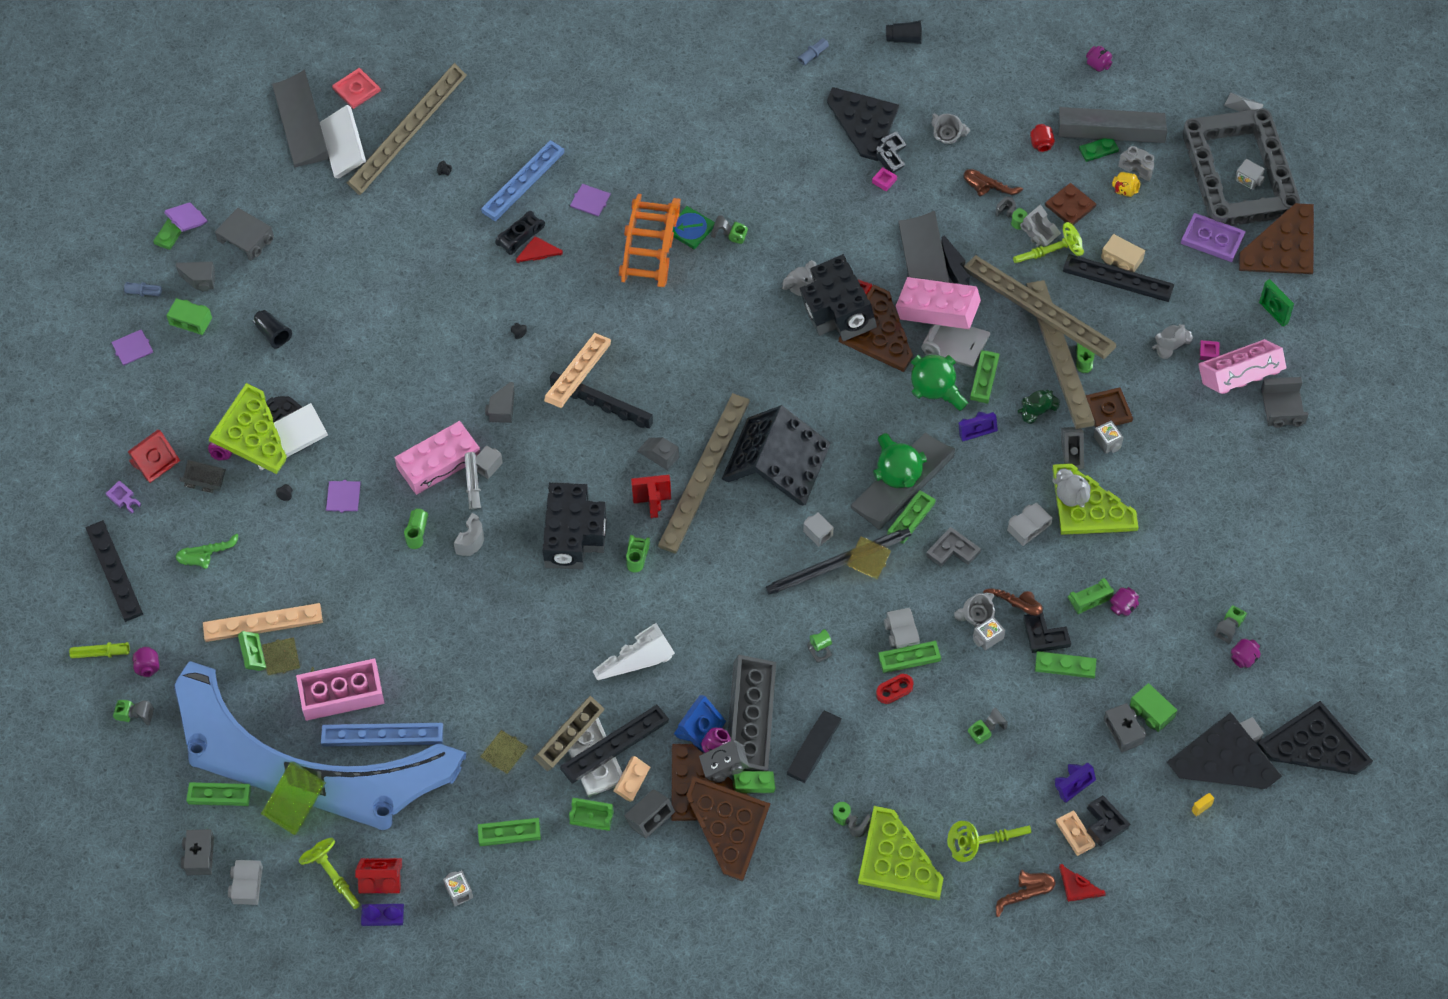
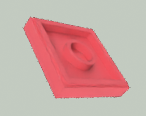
[332,68,381,109]

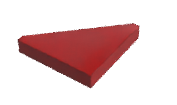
[516,236,563,263]
[1059,864,1106,902]

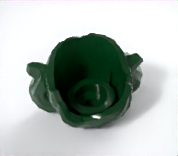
[1017,389,1060,424]

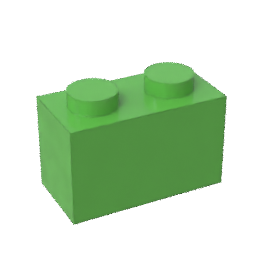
[166,298,212,335]
[1130,683,1177,732]

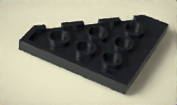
[827,87,899,161]
[1257,701,1373,775]
[1166,712,1282,789]

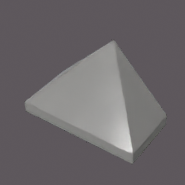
[1224,93,1263,112]

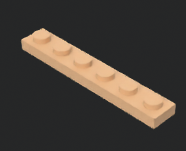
[544,333,611,408]
[203,603,323,642]

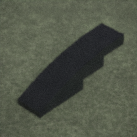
[941,235,970,285]
[787,710,842,783]

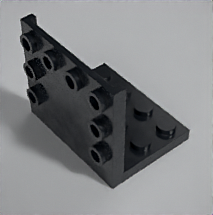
[722,405,831,506]

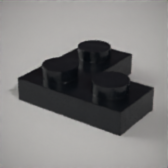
[1023,612,1071,653]
[1087,795,1131,847]

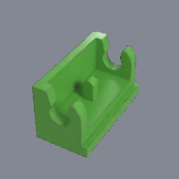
[1068,578,1114,614]
[569,798,614,831]

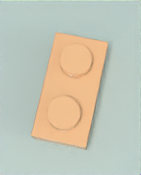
[614,756,650,802]
[1056,811,1095,856]

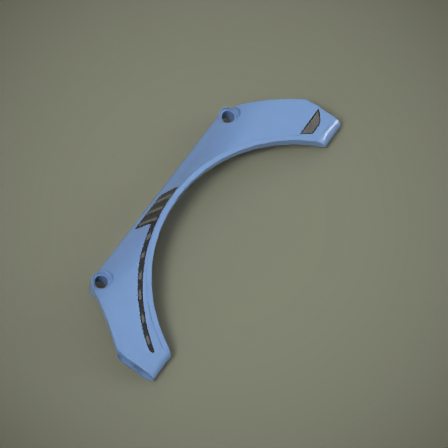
[174,661,466,830]

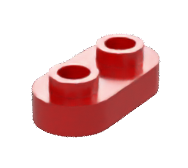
[876,674,914,704]

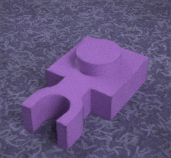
[106,481,141,513]

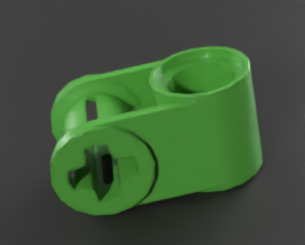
[1076,343,1095,373]
[626,535,650,572]

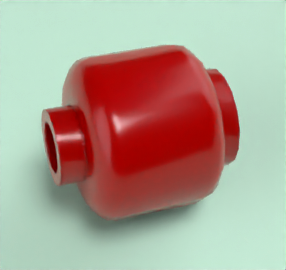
[1030,124,1055,152]

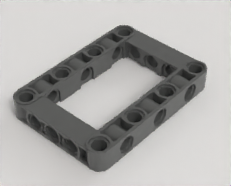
[1183,108,1300,226]

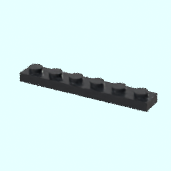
[1063,254,1174,302]
[550,371,653,429]
[85,520,144,622]
[560,705,669,784]

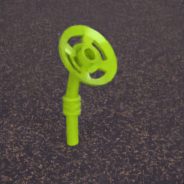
[1013,222,1084,263]
[947,821,1032,862]
[299,837,360,909]

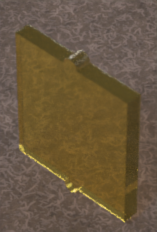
[847,536,891,579]
[262,637,300,675]
[480,730,528,774]

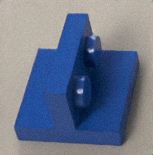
[674,695,726,752]

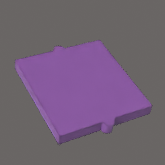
[570,184,611,217]
[164,202,208,232]
[111,330,153,366]
[326,480,361,513]

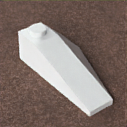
[593,623,675,680]

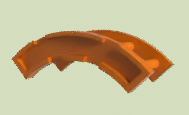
[619,194,681,287]

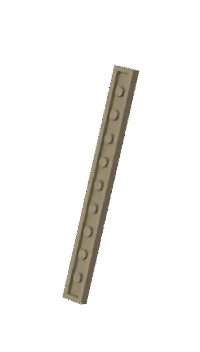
[347,63,467,195]
[964,255,1116,359]
[1026,280,1095,429]
[658,393,750,554]

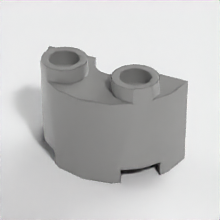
[1118,146,1154,182]
[1020,204,1061,247]
[454,513,484,556]

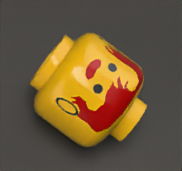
[1112,172,1140,197]

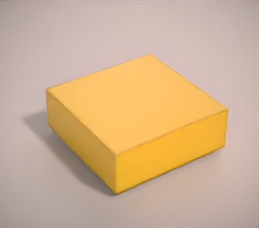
[1192,793,1215,817]

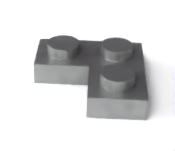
[926,527,981,567]

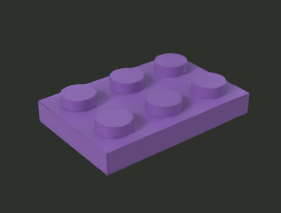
[1181,213,1246,262]

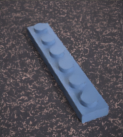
[481,140,564,222]
[321,723,443,746]

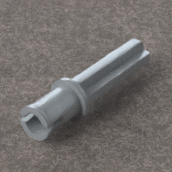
[465,452,481,510]

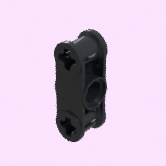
[495,211,545,255]

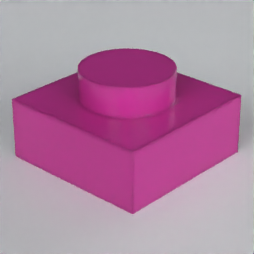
[872,167,897,192]
[1199,340,1220,360]

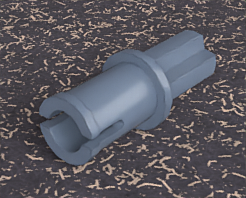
[797,38,829,66]
[124,282,162,297]

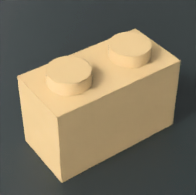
[1101,234,1145,272]

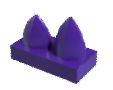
[958,411,998,441]
[1055,762,1096,803]
[361,904,404,926]

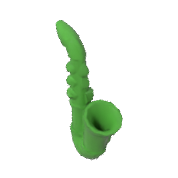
[176,534,238,569]

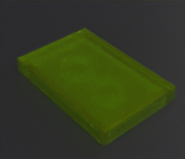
[261,761,326,835]

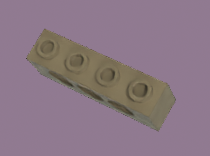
[533,696,605,771]

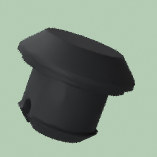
[437,160,452,176]
[511,323,527,339]
[276,484,293,501]

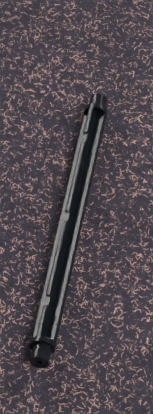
[765,528,911,595]

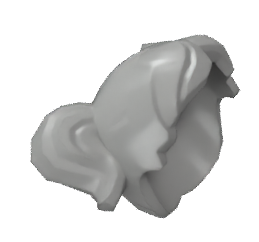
[931,113,970,144]
[782,260,816,296]
[1152,324,1193,359]
[1052,468,1090,507]
[954,592,995,627]

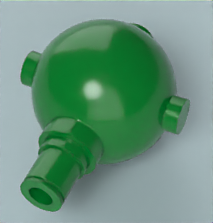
[911,355,969,412]
[873,433,927,488]

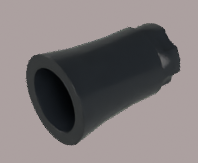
[886,20,922,44]
[253,310,292,349]

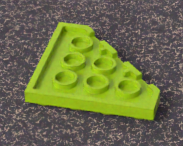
[209,383,287,474]
[1052,464,1139,535]
[858,806,944,900]

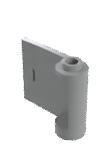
[921,324,990,368]

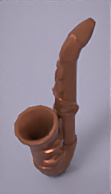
[964,169,1023,196]
[983,588,1043,616]
[996,870,1055,917]

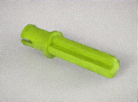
[69,642,130,658]

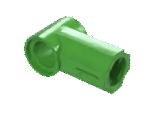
[404,509,428,549]

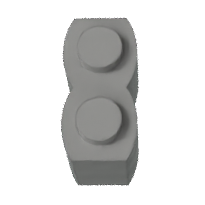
[1007,503,1053,546]
[884,608,920,649]
[228,860,263,905]

